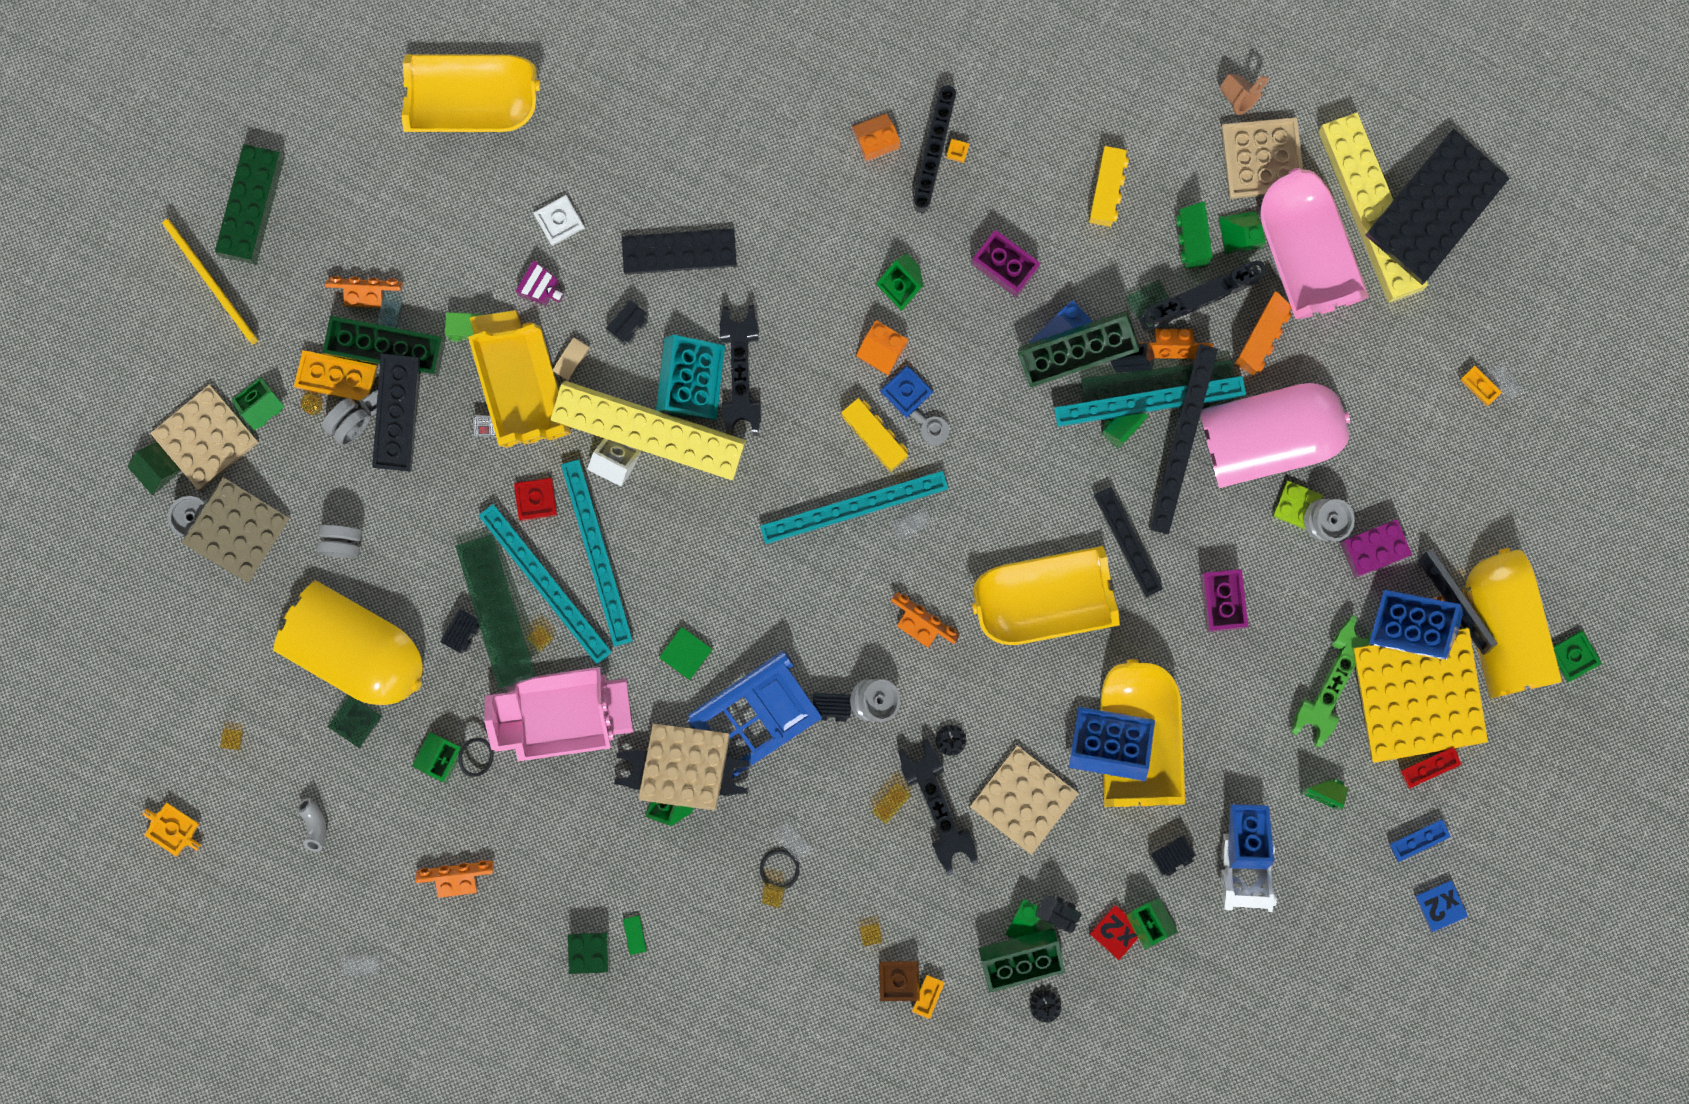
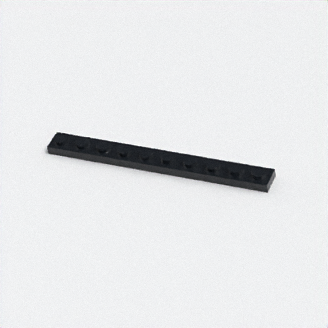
[1149,344,1218,535]

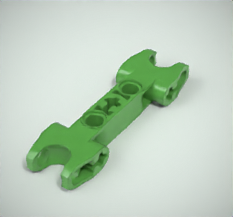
[1290,615,1373,748]

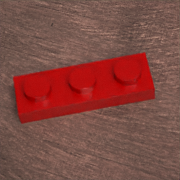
[1400,747,1462,789]

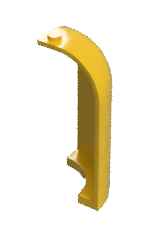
[401,54,541,132]
[971,546,1120,645]
[1464,548,1562,699]
[273,580,423,705]
[1101,659,1185,807]

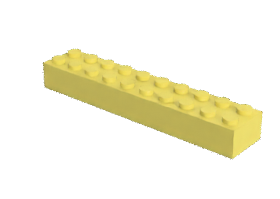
[1318,113,1428,303]
[551,381,747,480]

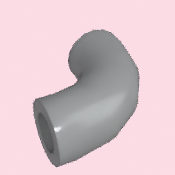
[296,798,327,852]

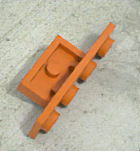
[325,276,403,308]
[1139,329,1214,359]
[891,592,960,648]
[415,860,494,898]

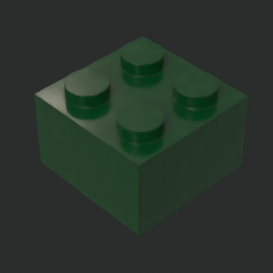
[568,932,610,974]

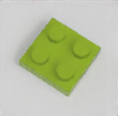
[1273,481,1323,530]

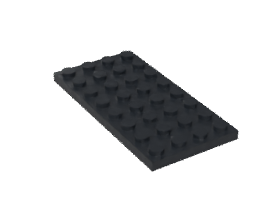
[1365,129,1510,285]

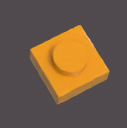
[946,139,969,163]

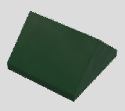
[128,442,181,495]

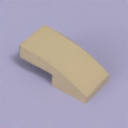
[552,337,590,381]

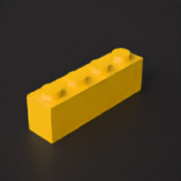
[1089,146,1129,227]
[841,398,908,473]

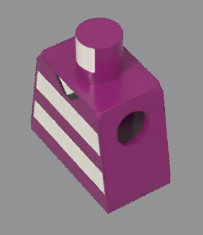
[515,260,564,305]

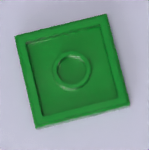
[659,627,713,680]
[1553,630,1602,683]

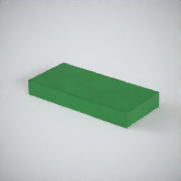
[623,915,647,955]

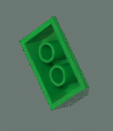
[1175,202,1212,269]

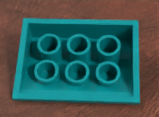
[656,335,725,420]

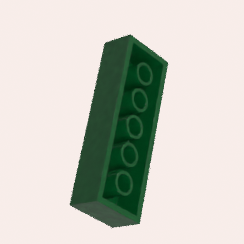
[215,144,285,265]
[1017,310,1140,388]
[322,316,446,377]

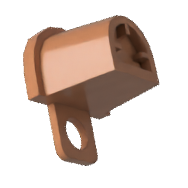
[1220,74,1270,115]

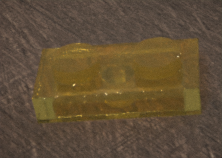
[871,783,912,825]

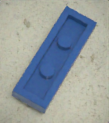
[1389,819,1451,862]

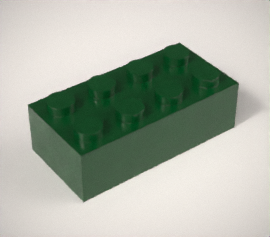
[978,928,1066,993]

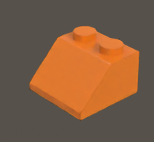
[852,113,900,161]
[856,320,908,376]

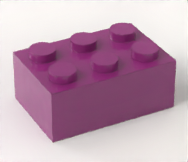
[971,230,1041,298]
[1340,520,1412,578]
[1200,569,1249,633]

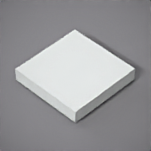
[533,195,585,246]

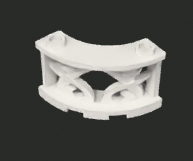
[1221,834,1277,912]

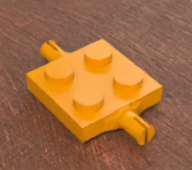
[142,803,202,857]

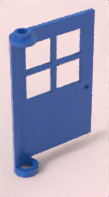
[687,650,823,779]

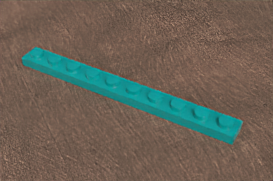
[1054,376,1246,427]
[561,459,633,647]
[760,471,948,545]
[478,504,612,665]

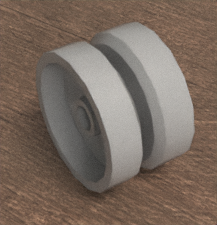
[321,398,371,447]
[168,496,207,537]
[1304,499,1355,541]
[316,525,362,558]
[850,679,901,722]

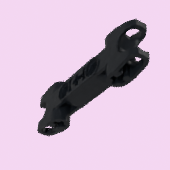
[1139,260,1267,331]
[719,305,762,437]
[898,739,979,876]
[614,750,751,796]

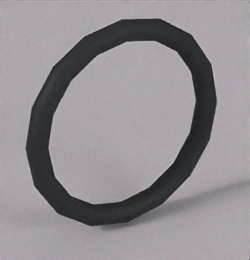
[458,737,494,777]
[760,850,800,890]

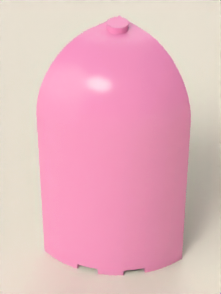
[1261,168,1369,319]
[1201,383,1351,488]

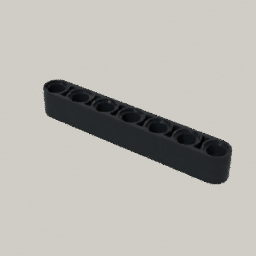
[913,85,956,213]

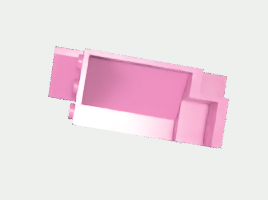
[484,667,633,761]

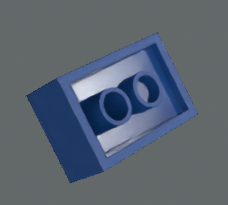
[1029,300,1093,343]
[1228,804,1275,869]

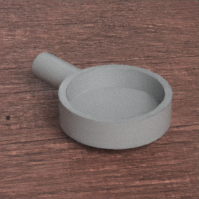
[911,410,949,446]

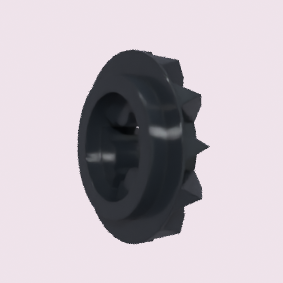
[936,725,966,756]
[1030,991,1061,1023]

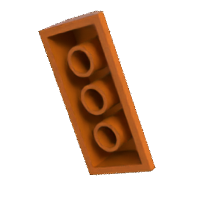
[1234,291,1292,375]

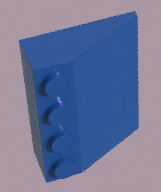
[1369,590,1463,660]
[1068,707,1155,781]

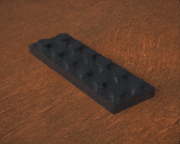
[621,228,737,275]
[372,353,420,472]

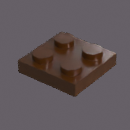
[879,961,920,1001]

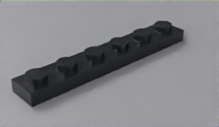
[1094,487,1163,598]
[1418,549,1497,655]

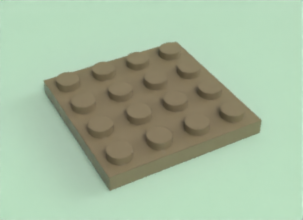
[181,477,290,583]

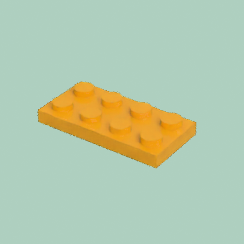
[294,350,378,401]

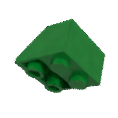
[412,731,462,783]
[1126,898,1179,950]

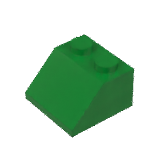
[231,377,285,430]

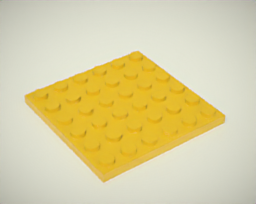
[1353,628,1488,763]

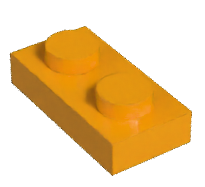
[1460,366,1502,406]
[912,975,945,1019]

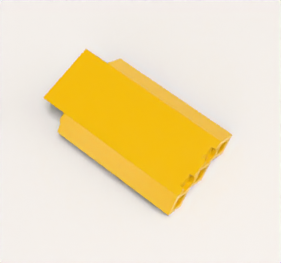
[468,310,571,448]

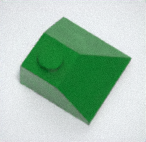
[1218,211,1266,254]
[876,253,923,311]
[1102,413,1149,449]
[1300,778,1349,810]
[645,802,694,826]
[1005,899,1053,939]

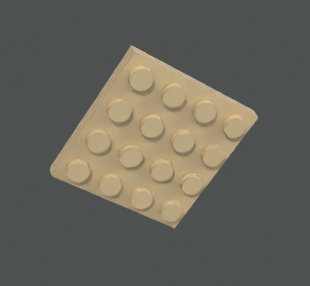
[1221,118,1303,199]
[150,384,259,491]
[639,724,730,811]
[970,746,1079,855]

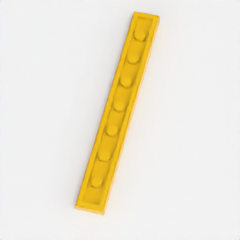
[161,219,258,345]

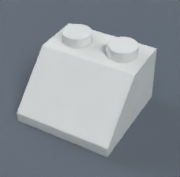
[587,438,642,486]

